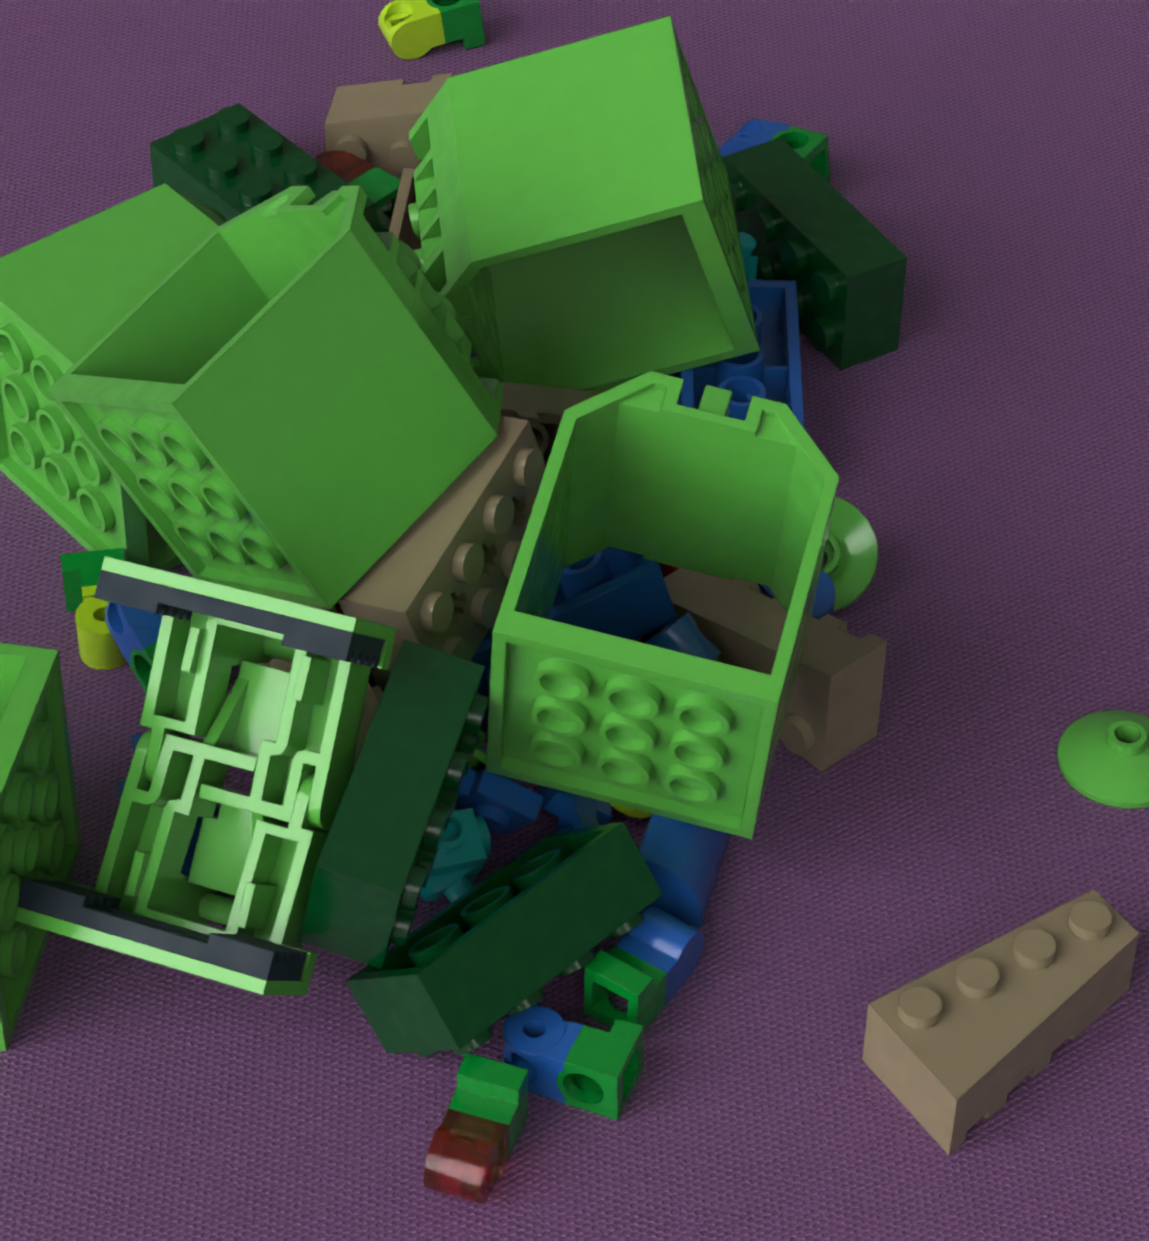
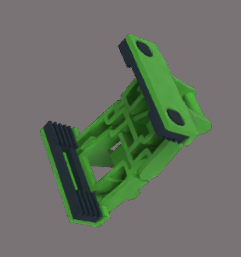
[14,556,397,995]

